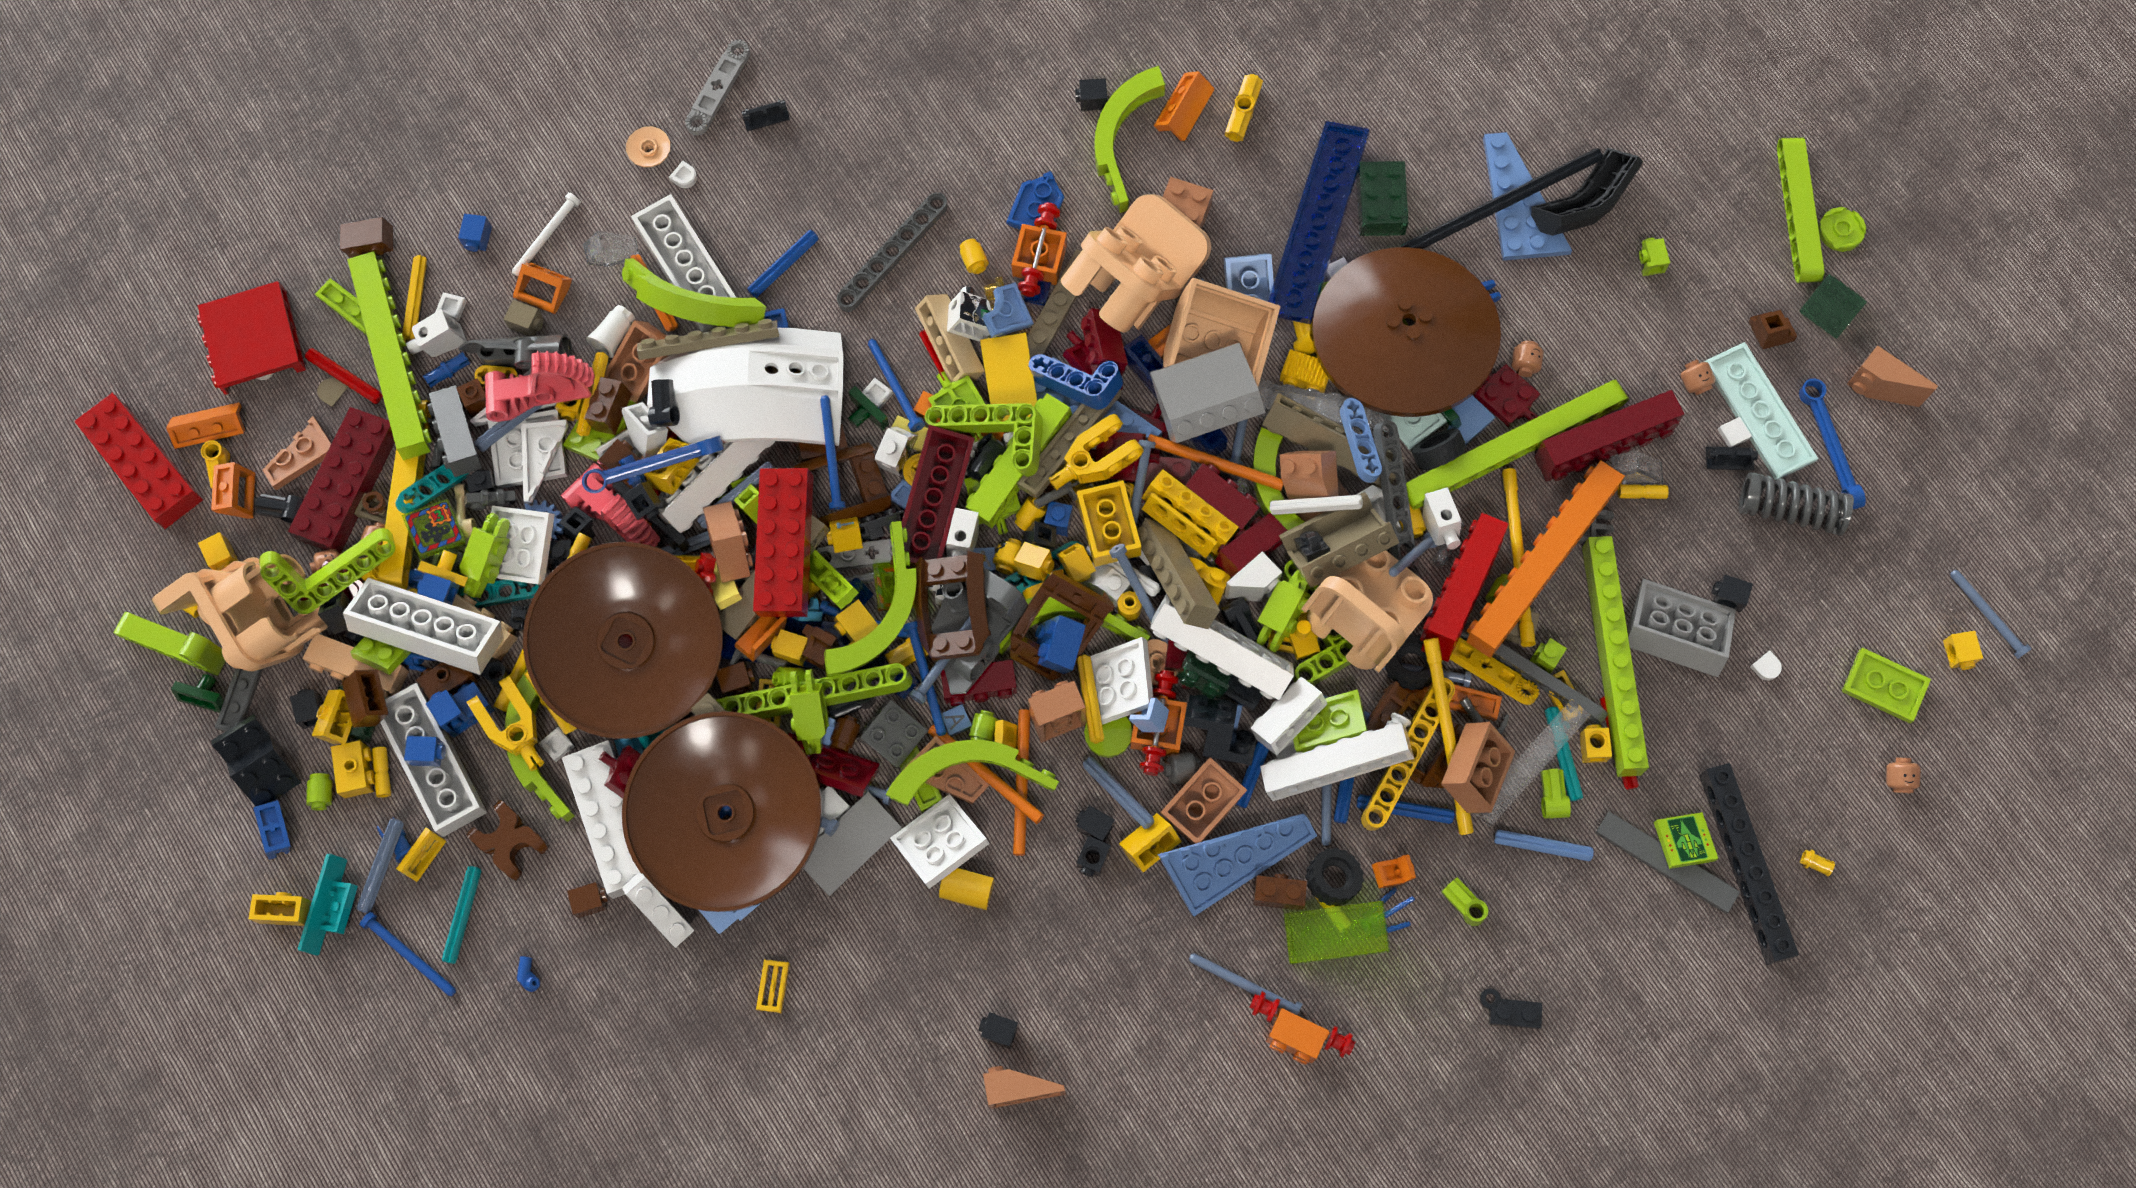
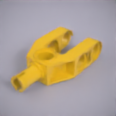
[1048,414,1144,491]
[467,676,544,771]

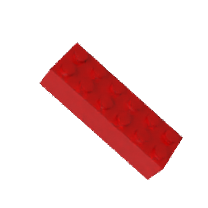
[74,392,203,529]
[753,468,813,617]
[1420,513,1509,662]

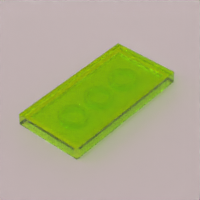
[1284,901,1390,965]

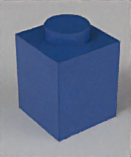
[458,214,492,252]
[1044,501,1073,537]
[417,573,460,605]
[404,736,446,767]

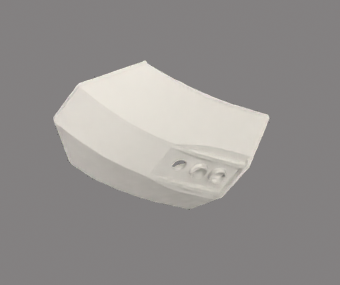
[647,328,843,446]

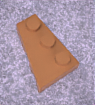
[262,416,331,491]
[902,736,990,804]

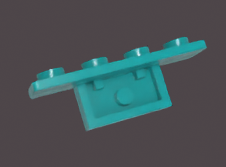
[298,853,358,956]

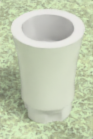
[586,305,635,358]

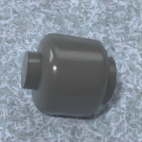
[1163,752,1200,784]

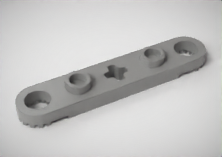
[685,39,750,135]
[816,539,892,571]

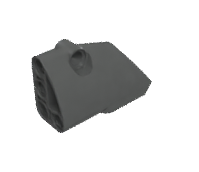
[459,334,572,379]
[931,567,1028,695]

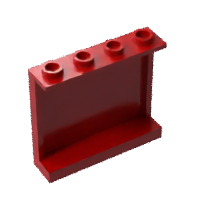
[197,281,306,395]

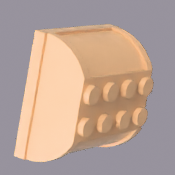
[1163,278,1281,387]

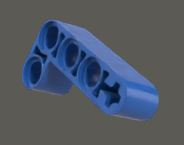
[1028,354,1123,410]

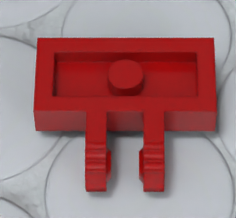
[695,552,716,596]

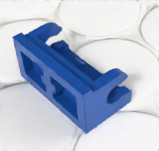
[253,800,291,860]

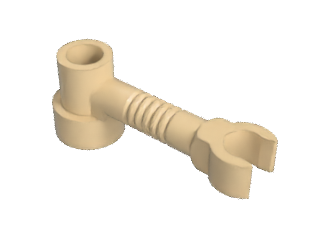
[449,484,477,538]

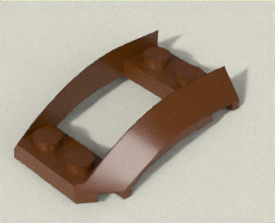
[792,442,891,529]
[915,551,991,661]
[1010,569,1114,681]
[1366,681,1463,788]

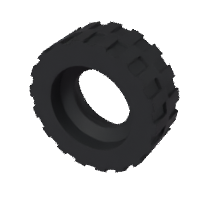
[1411,428,1467,470]
[1385,635,1432,690]
[1305,848,1364,907]

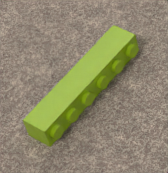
[966,393,1072,528]

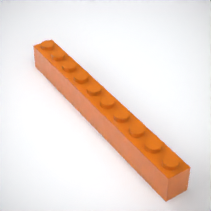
[1466,460,1625,658]

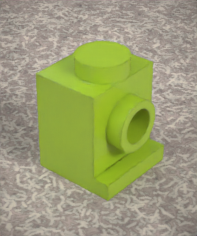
[1639,238,1670,277]
[1530,638,1567,674]

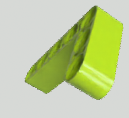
[925,403,1042,477]
[259,528,395,614]
[1283,560,1353,686]
[113,612,226,676]

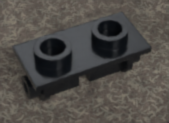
[741,99,790,132]
[1705,446,1758,471]
[859,507,904,541]

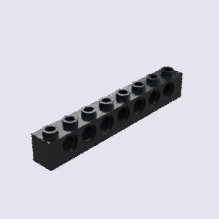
[1699,763,1799,966]

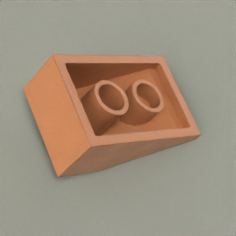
[604,320,669,404]
[1847,345,1938,407]
[1280,451,1339,522]
[1160,758,1247,845]
[983,1066,1066,1109]

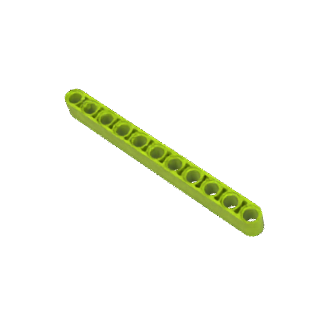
[1406,379,1629,510]

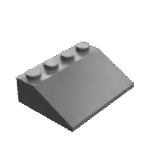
[1150,343,1265,443]
[1627,579,1736,677]

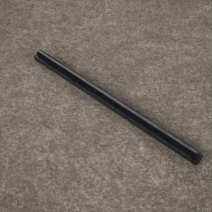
[1401,148,1603,249]

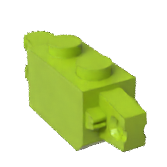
[459,513,510,598]
[1257,569,1311,652]
[787,669,829,754]

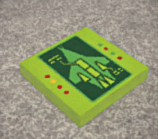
[1654,812,1718,869]

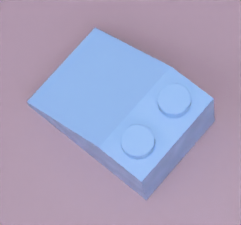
[1223,253,1277,324]

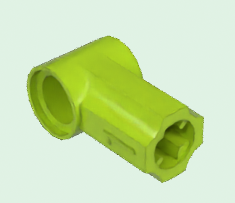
[1541,768,1571,819]
[1441,877,1488,926]

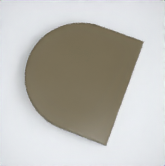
[317,378,348,407]

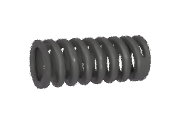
[1738,472,1854,536]

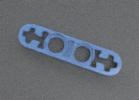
[1339,398,1382,483]

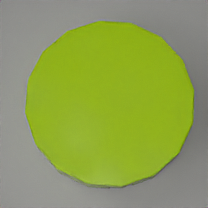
[1818,207,1866,252]
[1084,716,1133,758]

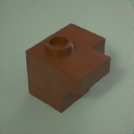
[1749,310,1797,350]
[802,624,841,672]

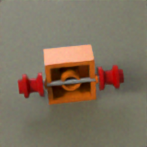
[1011,202,1067,297]
[1130,670,1187,776]
[1249,991,1356,1065]

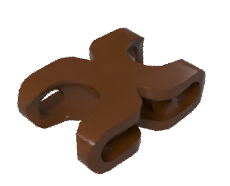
[466,800,549,881]

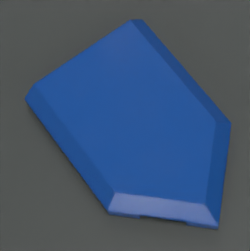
[1006,171,1064,230]

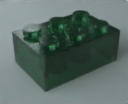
[1356,161,1409,236]

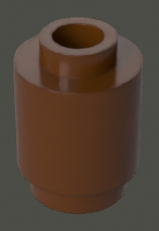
[830,715,861,753]

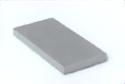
[803,792,902,896]

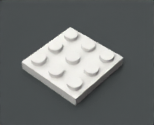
[488,409,568,489]
[491,506,555,585]
[1090,637,1153,725]
[890,794,989,889]

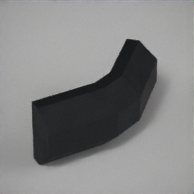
[1531,148,1643,236]

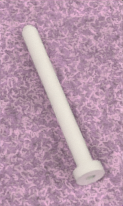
[512,192,581,276]

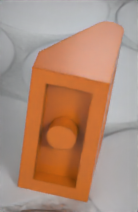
[513,263,572,314]
[211,462,256,519]

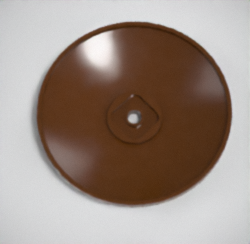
[1312,247,1501,417]
[523,542,723,739]
[622,711,822,912]

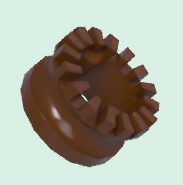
[362,492,387,515]

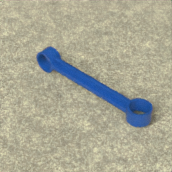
[1799,378,1866,510]
[582,435,724,493]

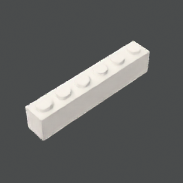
[1260,723,1414,801]

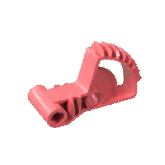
[485,351,595,422]
[560,463,660,547]

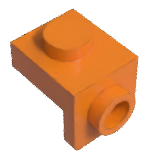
[1372,854,1416,889]

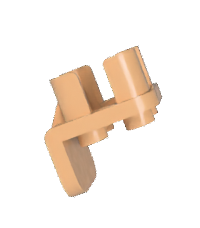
[1060,194,1211,332]
[1301,550,1433,673]
[152,554,328,671]

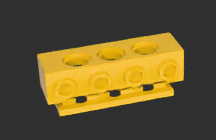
[1142,469,1239,558]

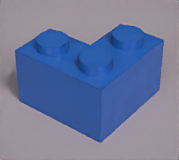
[1035,615,1086,674]
[425,682,495,738]

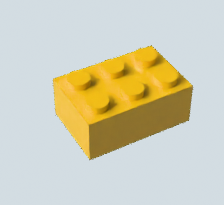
[1077,480,1142,567]

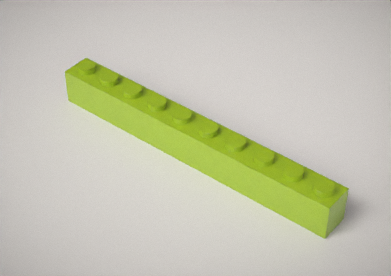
[347,251,432,460]
[1582,536,1649,777]

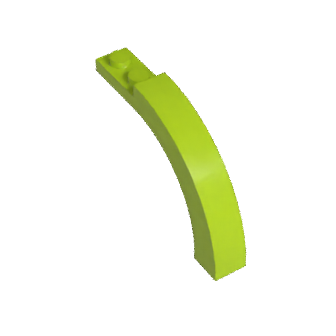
[1095,66,1165,213]
[622,258,766,327]
[1252,427,1305,530]
[734,484,859,610]
[824,521,916,677]
[998,597,1150,656]
[505,670,575,822]
[886,740,1059,807]

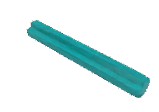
[1544,706,1583,801]
[442,866,481,964]

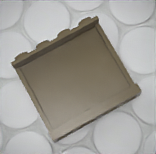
[1279,492,1399,588]

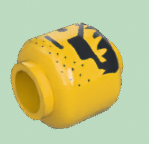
[992,538,1022,575]

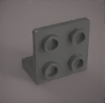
[856,700,927,768]

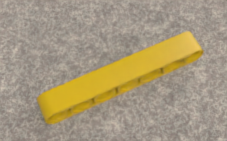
[1361,678,1455,831]

